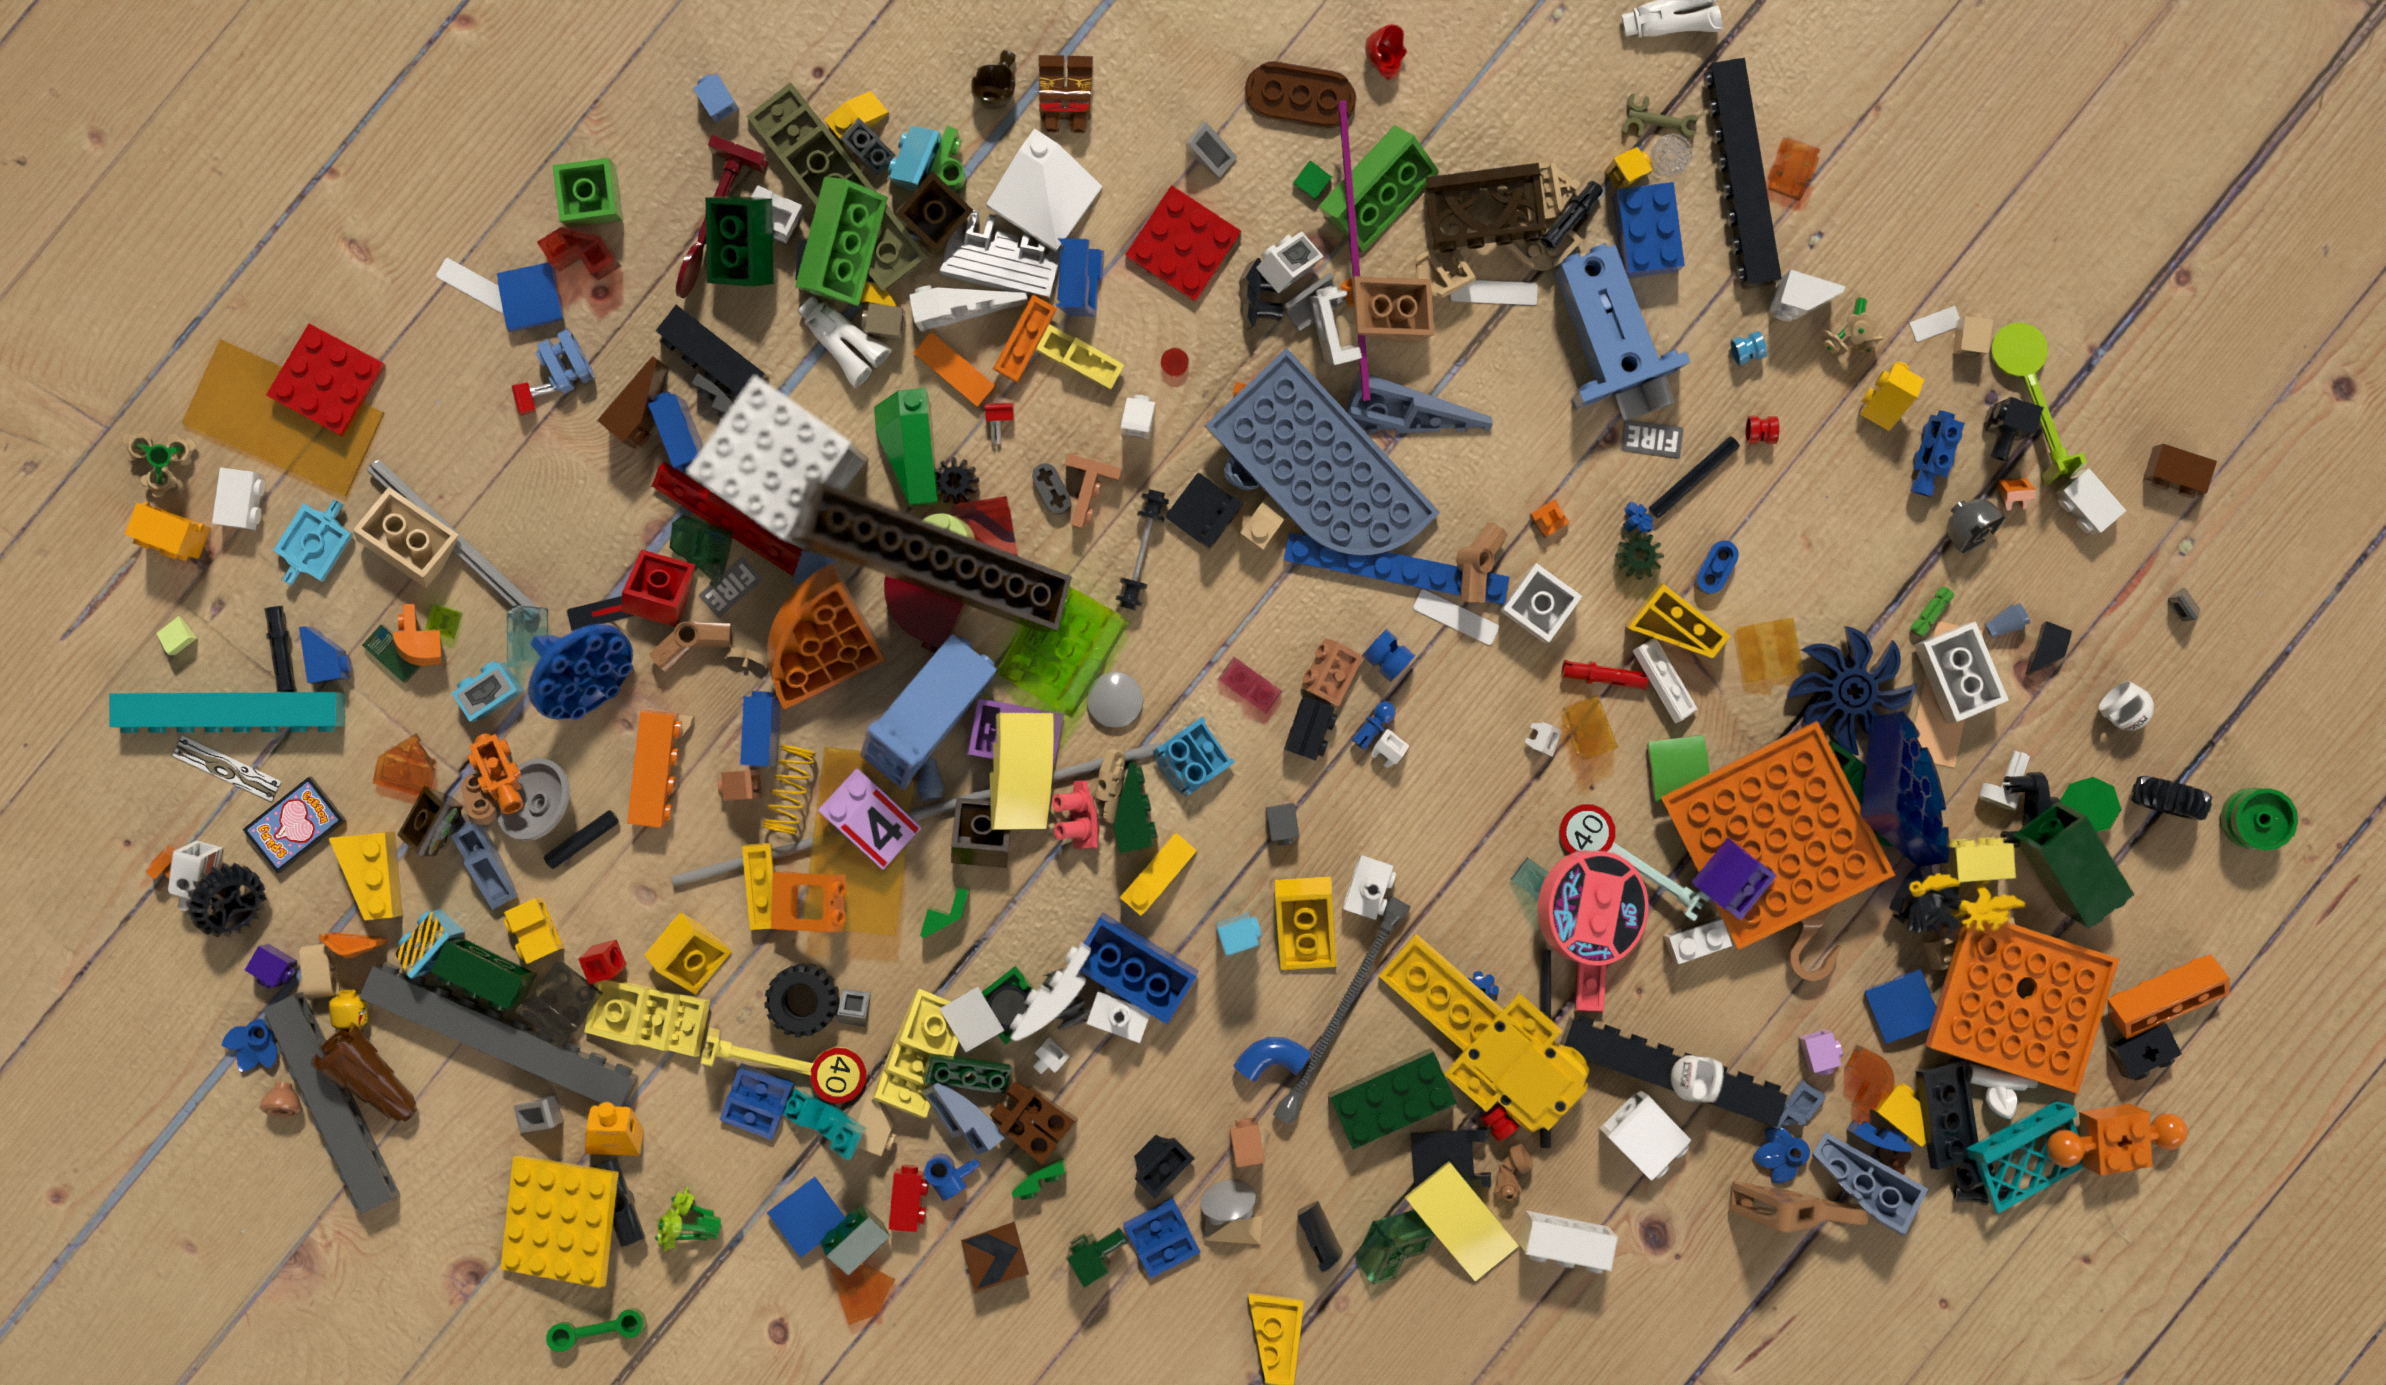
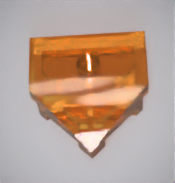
[373,733,436,796]
[830,1263,895,1325]

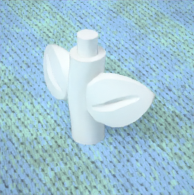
[1968,1063,2038,1119]

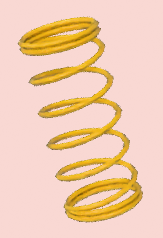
[762,744,817,835]

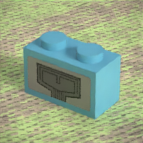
[451,661,524,722]

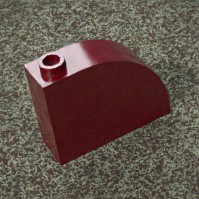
[884,575,966,653]

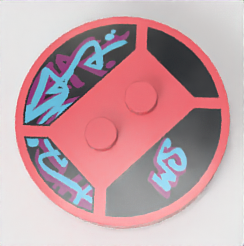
[1538,850,1649,965]

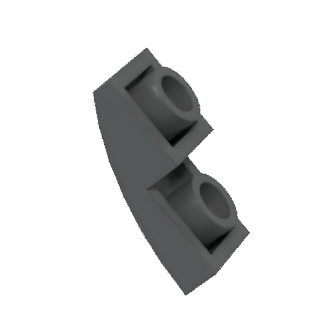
[839,118,896,176]
[692,373,734,419]

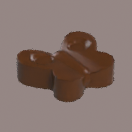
[1876,1147,1911,1175]

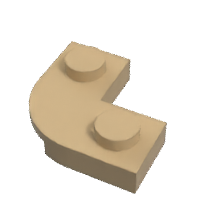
[1504,222,1583,271]

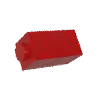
[888,1165,929,1232]

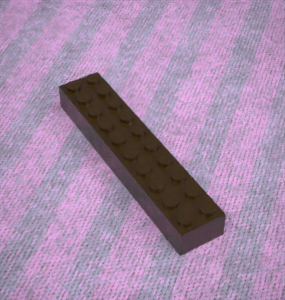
[790,480,1072,632]

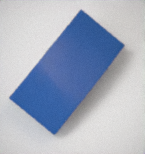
[1847,1120,1913,1152]

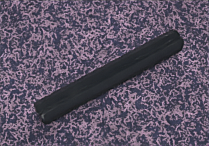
[1649,436,1740,519]

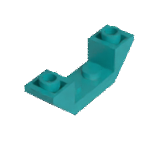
[783,1089,866,1160]

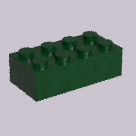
[1328,1048,1457,1150]

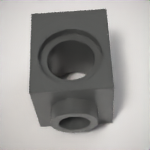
[1266,803,1300,846]

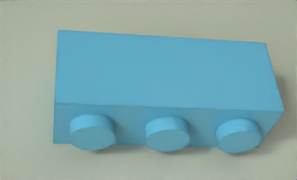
[1216,912,1262,956]

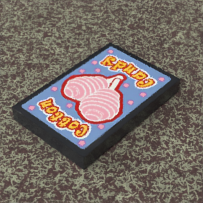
[242,777,346,874]

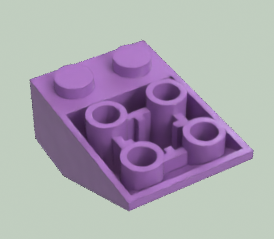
[968,698,1064,769]

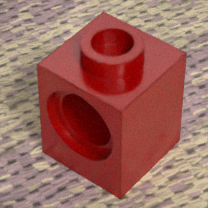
[578,939,627,984]

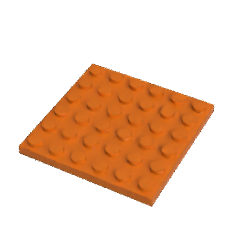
[1661,721,1895,950]

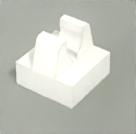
[1525,722,1562,757]
[1371,728,1409,768]
[1033,1037,1069,1074]

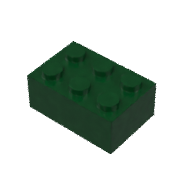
[705,196,774,287]
[431,937,537,1011]

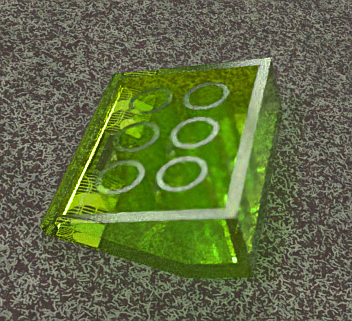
[996,586,1129,718]

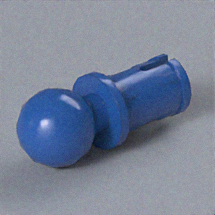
[1351,701,1396,750]

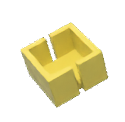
[1940,837,2016,882]

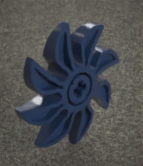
[1786,626,1917,756]

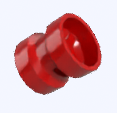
[1745,416,1780,444]
[1480,1103,1519,1142]

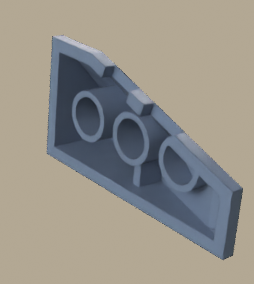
[1812,1132,1929,1237]

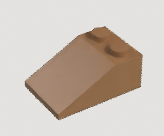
[1352,276,1434,342]

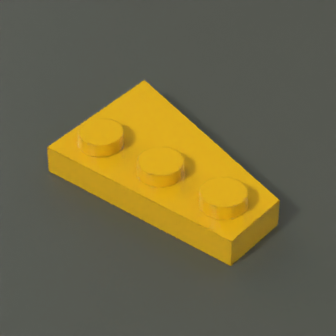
[1248,1293,1304,1385]

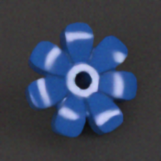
[1623,502,1654,533]
[1468,971,1499,1001]

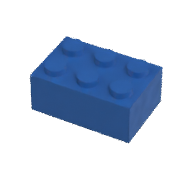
[1612,182,1685,278]

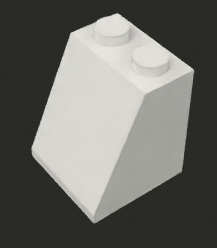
[1599,1088,1692,1181]

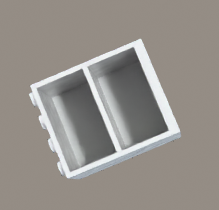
[687,375,868,549]

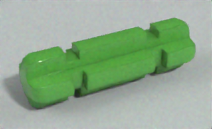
[1910,586,1954,637]

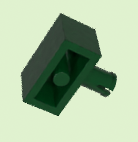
[1066,1228,1128,1288]

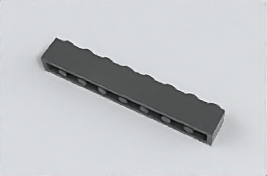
[263,992,400,1214]

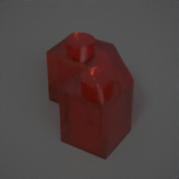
[537,227,622,281]

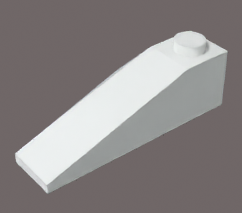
[909,286,1028,332]

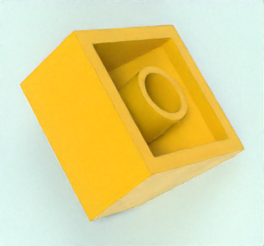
[644,911,732,995]

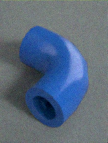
[1233,1037,1312,1082]

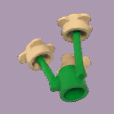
[122,431,196,498]

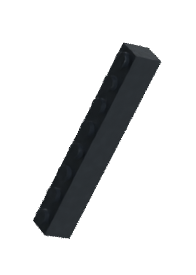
[1703,57,1782,289]
[1560,1015,1788,1127]

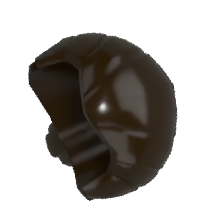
[971,50,1016,109]

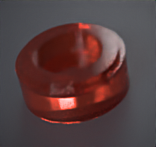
[1161,348,1189,377]

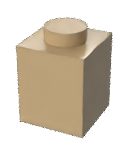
[1953,313,1993,357]

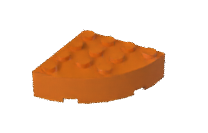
[767,562,886,710]

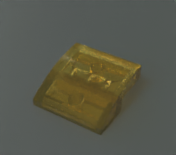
[1736,617,1804,683]

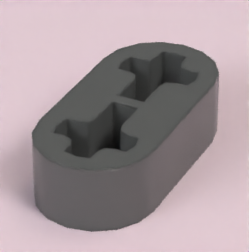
[1032,463,1071,514]

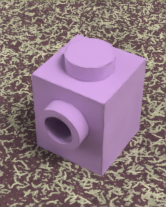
[1799,1029,1843,1075]

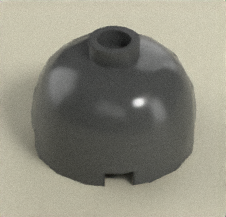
[1947,499,2006,554]

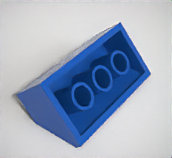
[1079,912,1198,1024]

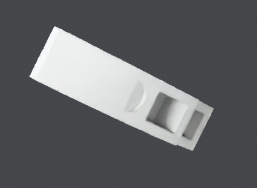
[1009,942,1090,1041]

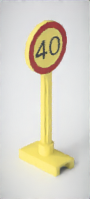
[701,1027,866,1103]

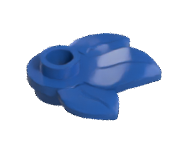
[221,1019,278,1072]
[1753,1127,1810,1183]

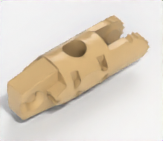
[1094,749,1125,824]

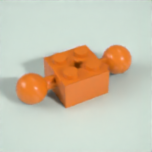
[2046,1103,2188,1175]

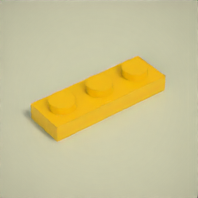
[742,843,774,930]

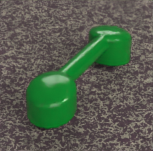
[546,1308,646,1352]

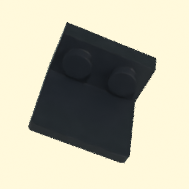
[1166,473,1244,551]

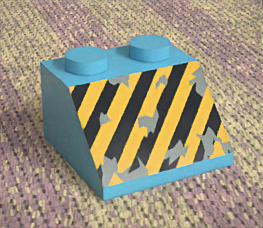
[394,909,465,978]

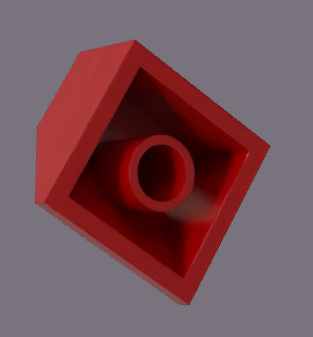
[622,549,695,627]

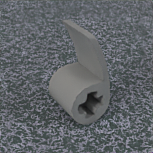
[1615,376,1675,421]

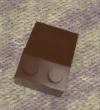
[597,356,668,449]

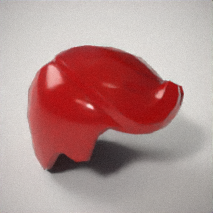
[1365,24,1407,81]

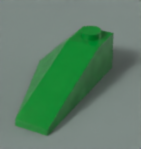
[874,388,938,507]

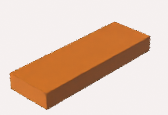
[992,295,1058,383]
[913,332,996,408]

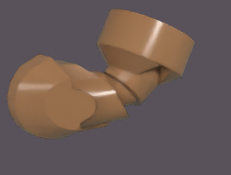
[1494,1143,1534,1202]

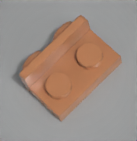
[1301,638,1363,707]

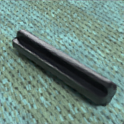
[544,810,619,869]

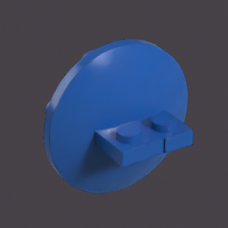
[528,624,633,720]

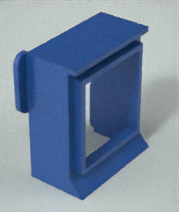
[1056,238,1104,317]

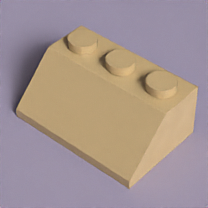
[353,487,459,588]

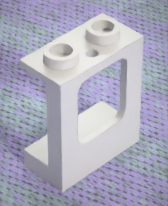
[1309,286,1362,365]

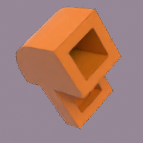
[392,604,442,666]

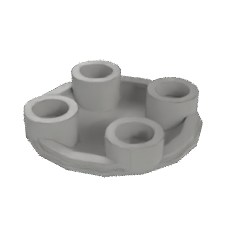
[1087,672,1143,728]
[1200,1179,1256,1225]

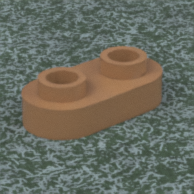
[461,773,497,825]

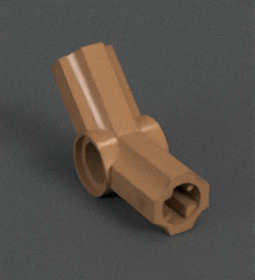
[1456,523,1507,603]
[649,621,733,672]

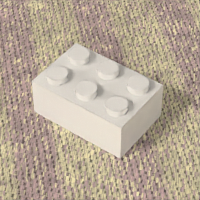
[1914,622,2009,723]
[1519,1210,1618,1273]

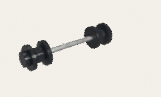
[1115,489,1169,611]

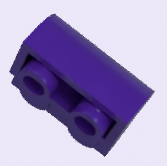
[1692,838,1777,920]

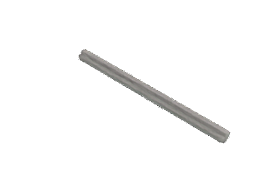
[367,460,540,621]

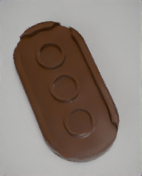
[1245,61,1356,128]

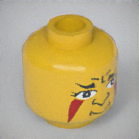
[329,989,369,1030]

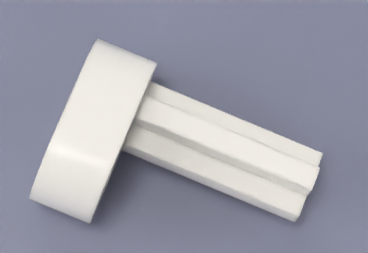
[1978,751,2030,811]

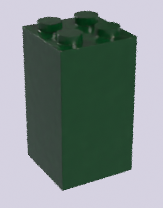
[2013,801,2135,929]

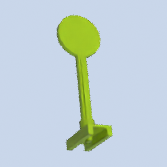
[1990,322,2087,485]

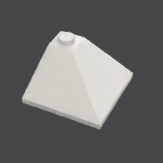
[986,128,1102,252]

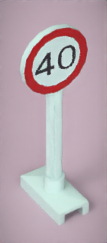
[1560,804,1710,921]

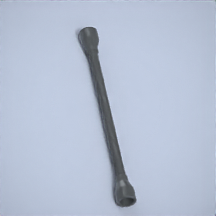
[1273,896,1411,1125]

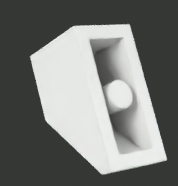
[1121,394,1155,439]

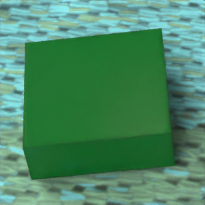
[1293,160,1332,201]

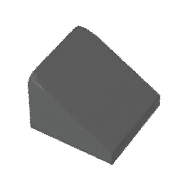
[2168,588,2200,621]
[837,989,871,1026]

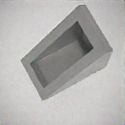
[1186,121,1237,178]
[513,1094,563,1133]

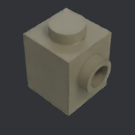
[861,303,905,340]

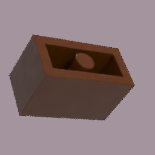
[2143,444,2217,498]

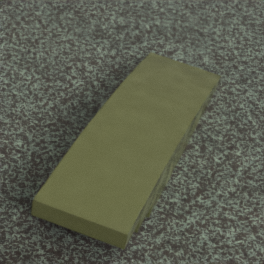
[746,82,927,292]

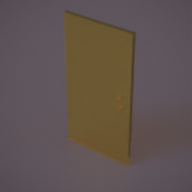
[182,339,385,497]
[803,747,915,936]

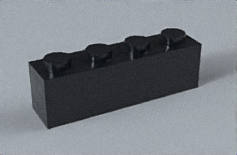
[655,305,769,401]

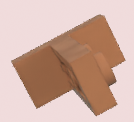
[1065,453,1123,530]

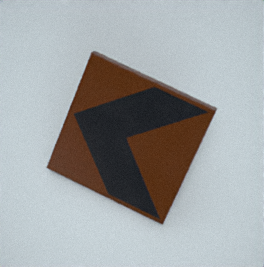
[961,1222,1029,1293]

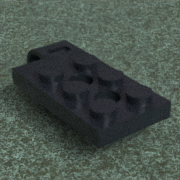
[1915,1058,1995,1191]

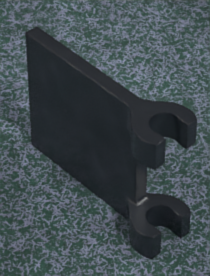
[1411,1127,1492,1188]

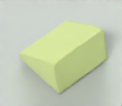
[157,616,197,655]

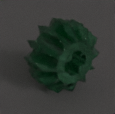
[1615,532,1664,580]

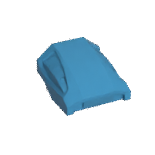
[1153,716,1235,797]

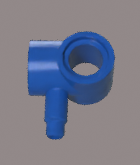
[924,1153,980,1201]

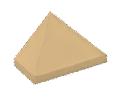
[1204,1215,1262,1244]

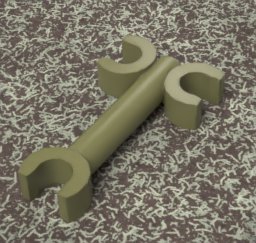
[1621,93,1699,138]

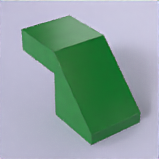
[920,887,970,938]

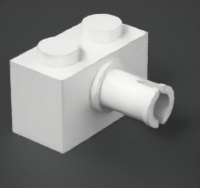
[1342,854,1396,920]
[1087,988,1150,1043]

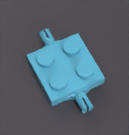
[273,499,354,586]

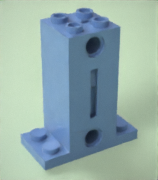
[1554,243,1690,410]
[860,634,997,791]

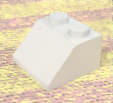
[1768,270,1845,322]

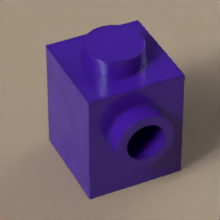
[244,944,297,988]

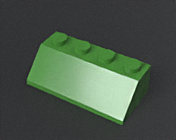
[1318,125,1440,253]
[795,177,888,306]

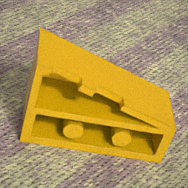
[328,832,403,920]

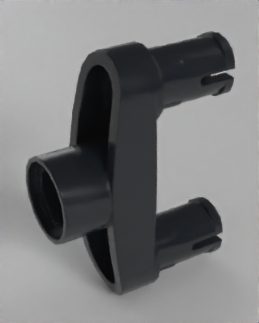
[2000,772,2062,848]

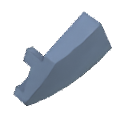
[1773,1078,1826,1129]

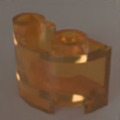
[1767,137,1820,201]

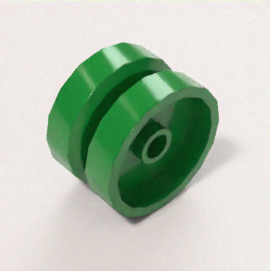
[2220,788,2298,851]

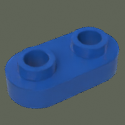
[1695,541,1739,594]

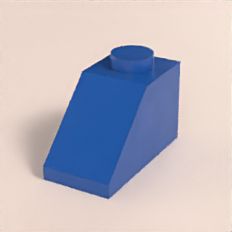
[299,626,352,684]

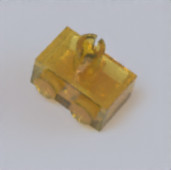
[1561,695,1618,760]

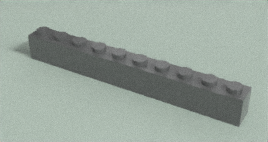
[359,962,638,1107]

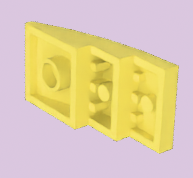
[990,713,1054,830]
[584,979,710,1057]
[872,989,959,1119]
[1405,1161,1519,1281]

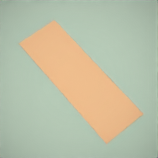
[1908,621,1983,768]

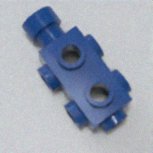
[1910,410,1965,497]

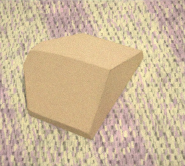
[1416,248,1476,298]

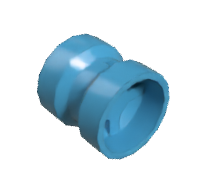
[1730,331,1767,366]

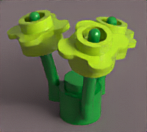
[655,1186,721,1252]

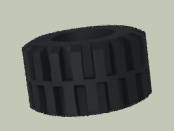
[764,963,840,1037]

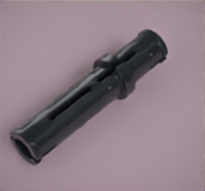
[1541,181,1603,250]
[264,606,296,692]

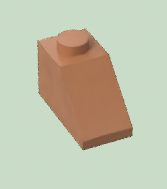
[717,770,762,801]
[1230,1118,1265,1168]

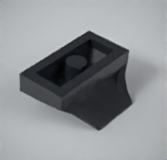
[1134,1135,1195,1199]

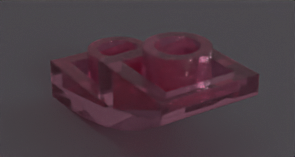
[1218,657,1282,714]

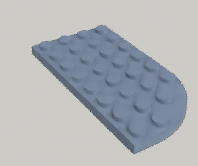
[1204,347,1440,555]

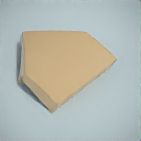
[1522,162,1581,223]

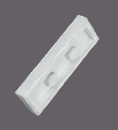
[1633,638,1698,724]

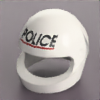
[2098,681,2154,731]
[1671,1056,1723,1102]

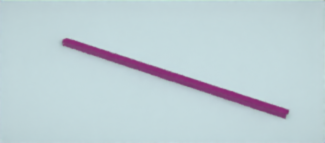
[1338,100,1370,401]

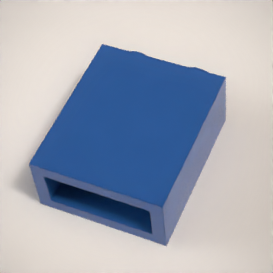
[648,392,704,473]
[740,691,781,766]

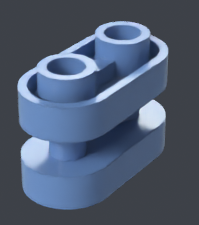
[536,329,595,394]

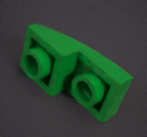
[1011,1158,1067,1200]

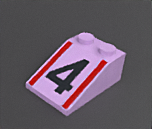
[818,768,921,870]

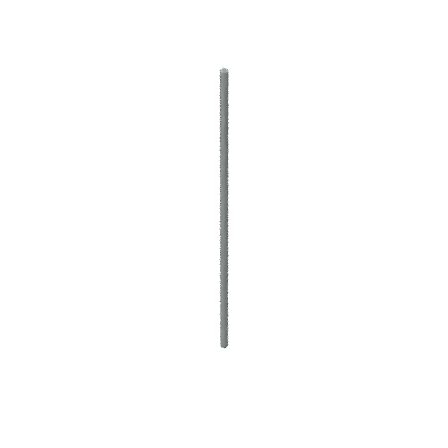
[671,742,1161,887]

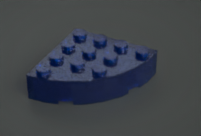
[1860,711,1949,867]

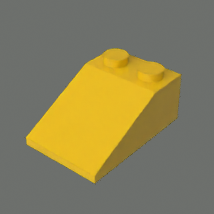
[1275,877,1337,970]

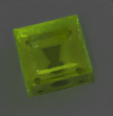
[425,603,463,639]

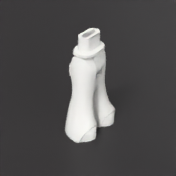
[1621,0,1722,38]
[798,296,892,388]

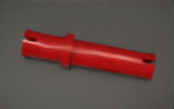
[1561,660,1648,690]

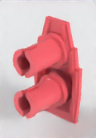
[1052,780,1100,849]

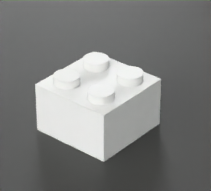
[1500,563,1583,644]

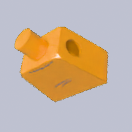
[585,1102,644,1156]

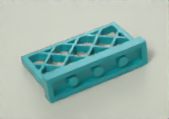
[1966,1101,2084,1214]

